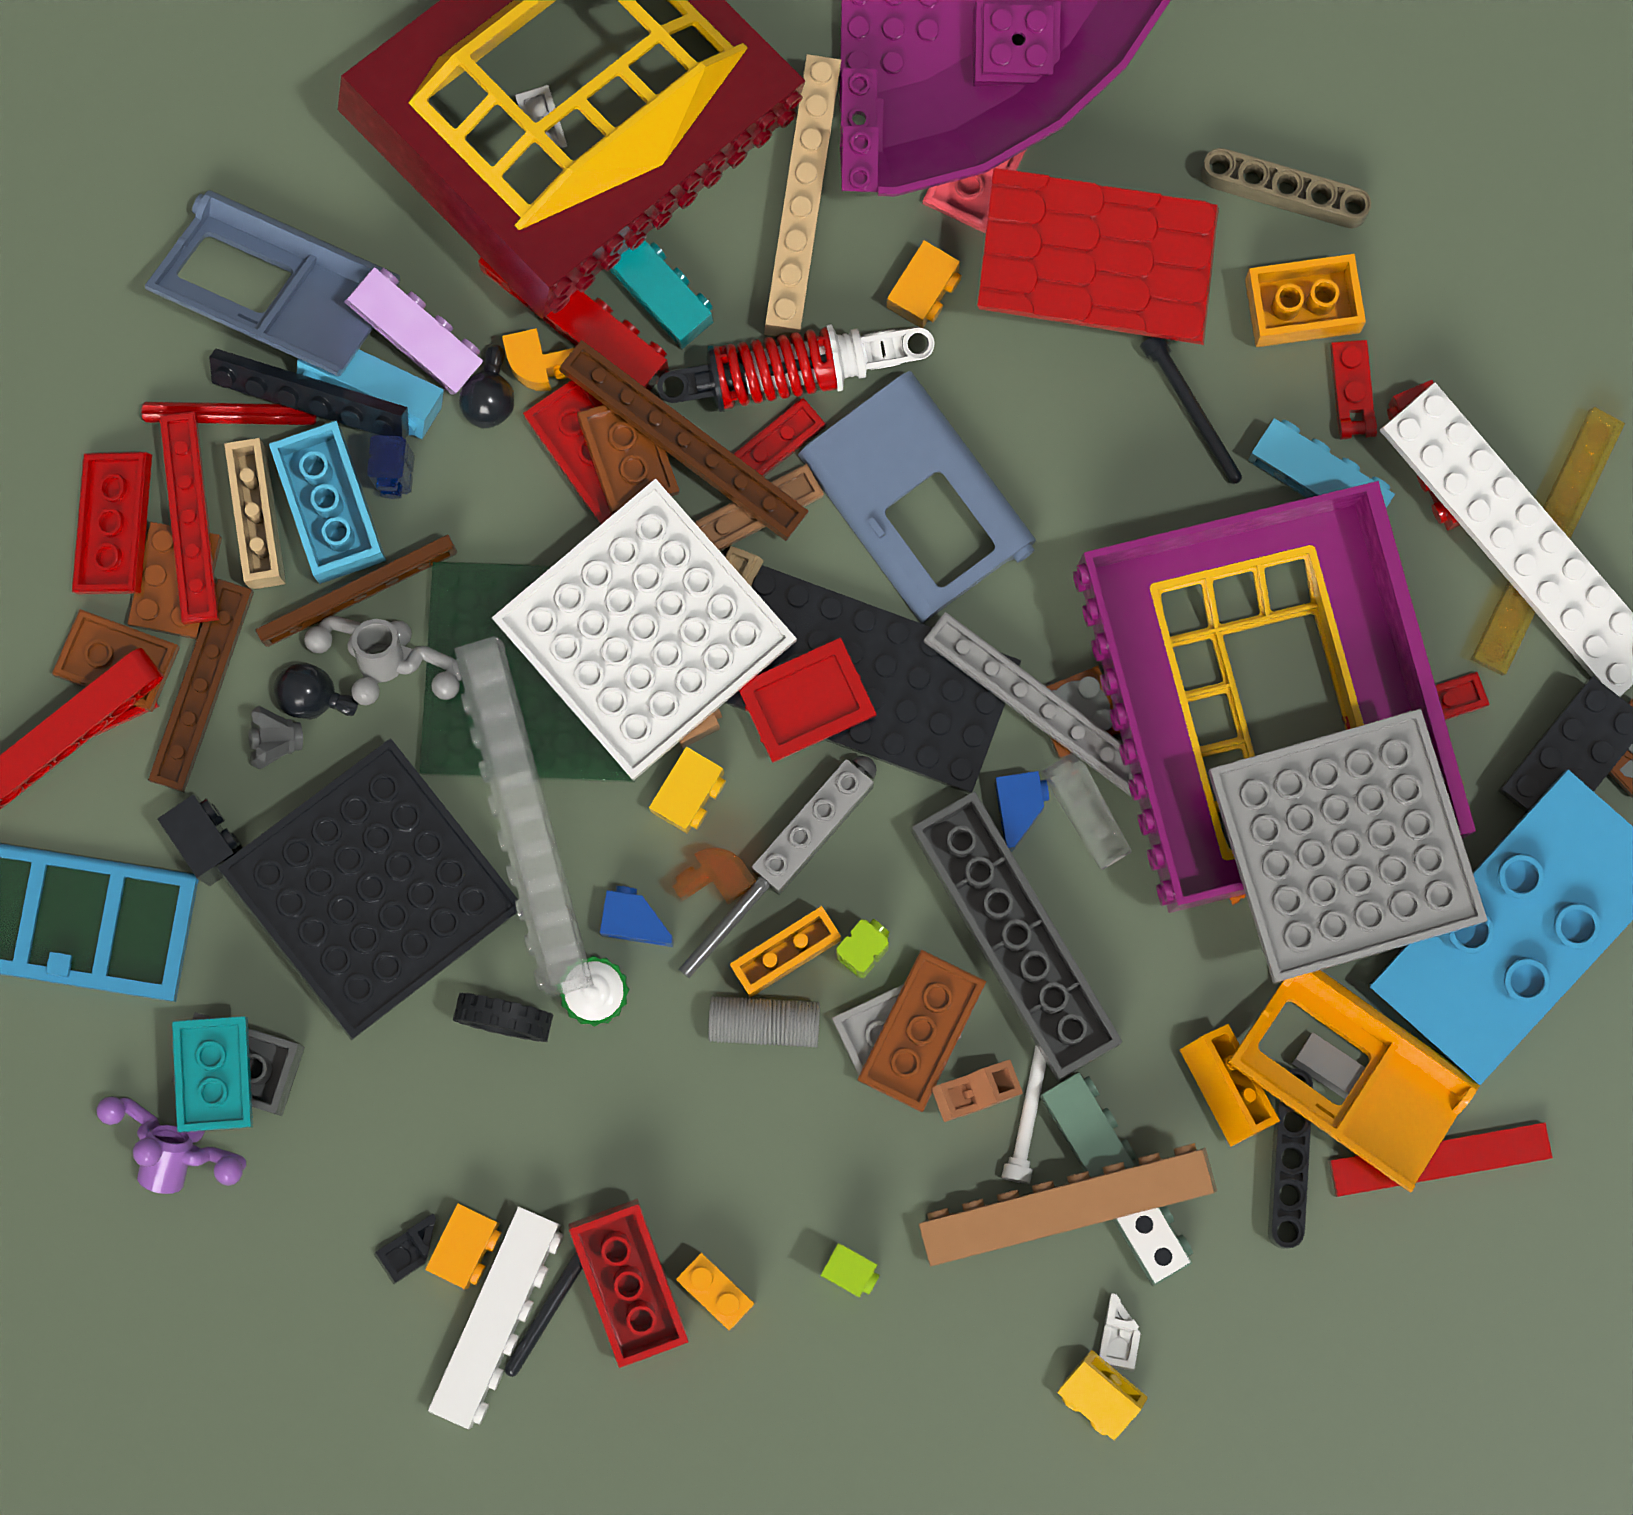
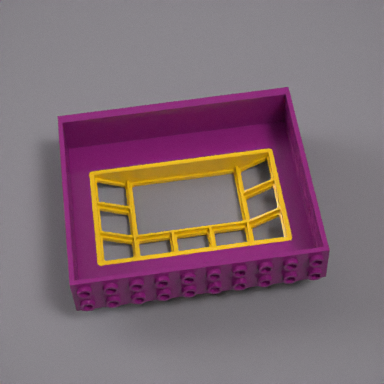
[1073,481,1476,913]

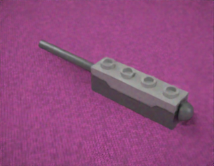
[679,756,877,978]

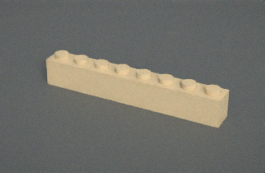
[764,54,841,339]

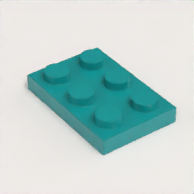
[172,1016,253,1133]

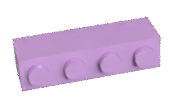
[344,267,483,395]

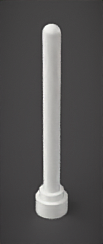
[1001,1045,1047,1184]

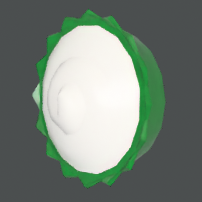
[558,955,630,1027]

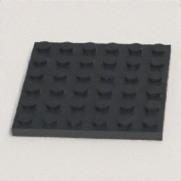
[217,738,524,1041]

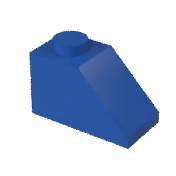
[994,771,1049,852]
[600,886,674,947]

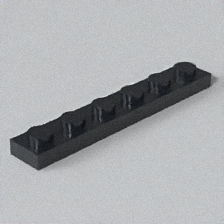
[209,349,409,442]

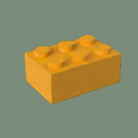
[1245,254,1366,347]

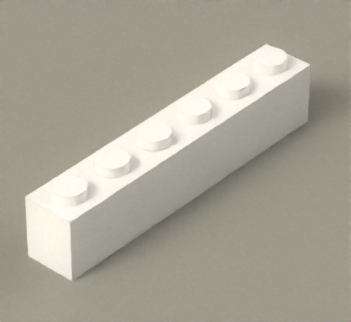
[428,1207,564,1429]

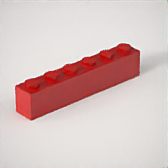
[478,257,669,391]

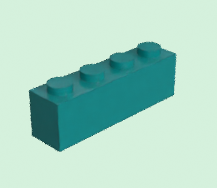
[609,241,713,349]

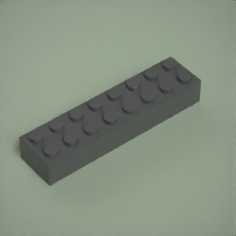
[912,791,1122,1081]

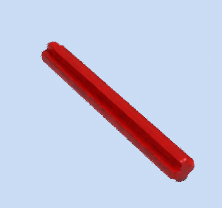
[141,402,317,425]

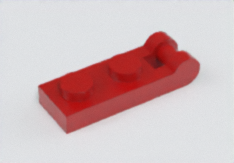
[1330,340,1377,440]

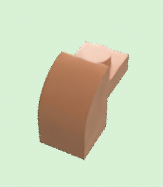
[932,1059,1023,1122]

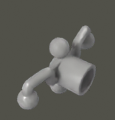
[304,616,460,705]

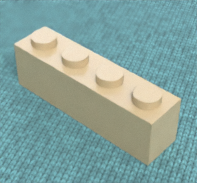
[224,438,286,590]

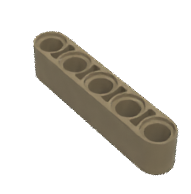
[1201,148,1371,229]

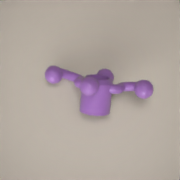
[96,1096,246,1194]

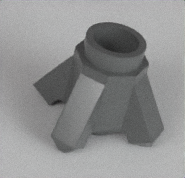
[248,706,303,769]

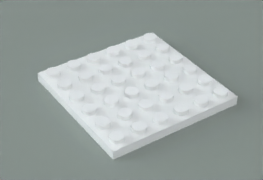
[492,479,797,781]

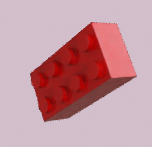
[569,1198,689,1368]

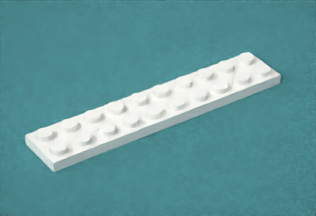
[1380,383,1633,697]

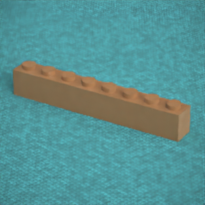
[919,1143,1217,1267]

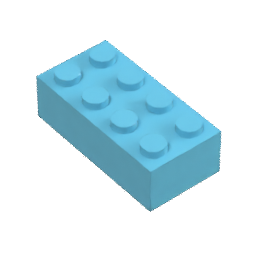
[269,421,387,584]

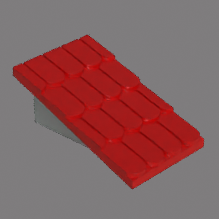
[977,168,1219,345]

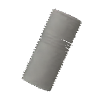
[709,995,820,1048]

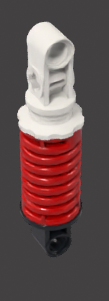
[657,324,934,412]

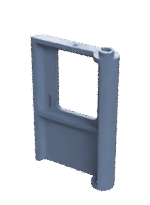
[145,190,400,377]
[798,371,1036,624]

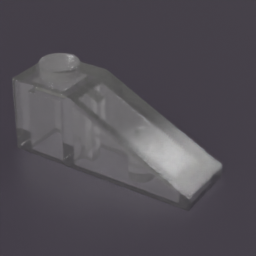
[1042,753,1132,870]

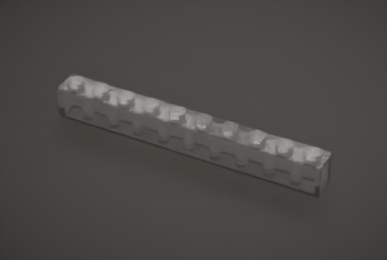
[452,636,594,997]

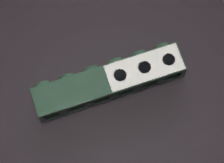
[1040,1073,1193,1286]

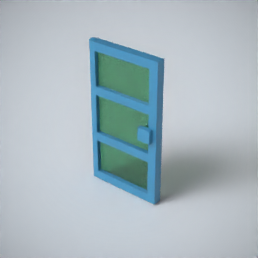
[0,843,199,1002]

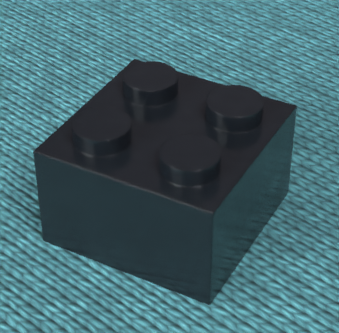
[157,794,244,886]

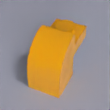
[502,328,574,391]

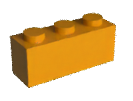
[730,906,842,998]
[1179,1024,1280,1147]

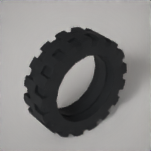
[453,993,553,1042]

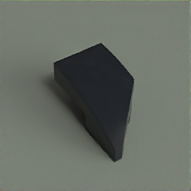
[374,1214,436,1284]

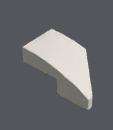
[515,85,567,149]
[1099,1293,1141,1371]

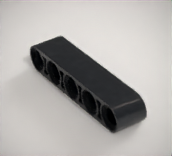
[1268,1068,1313,1249]

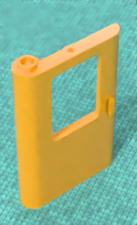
[1228,970,1480,1193]

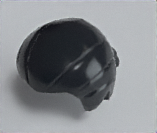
[459,345,514,429]
[274,663,358,720]

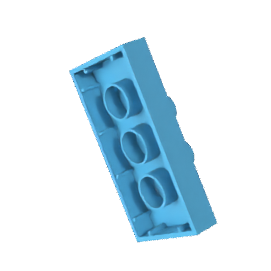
[1370,769,1633,1085]

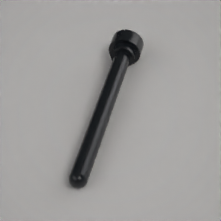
[1140,337,1242,484]
[505,1251,583,1377]

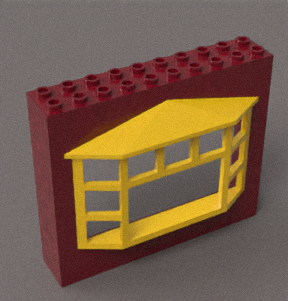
[337,0,806,318]

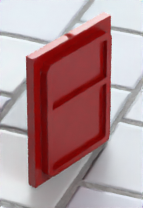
[739,637,877,763]

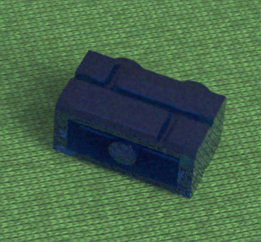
[367,435,415,499]

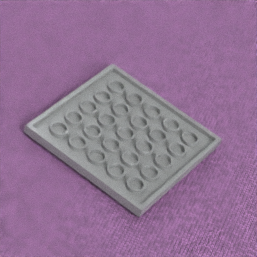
[1208,709,1488,984]

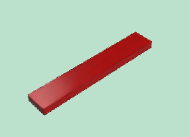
[160,411,219,625]
[1329,1123,1553,1197]

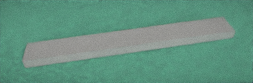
[924,612,1139,802]

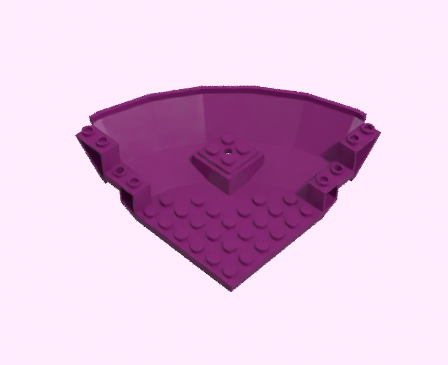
[839,0,1171,197]

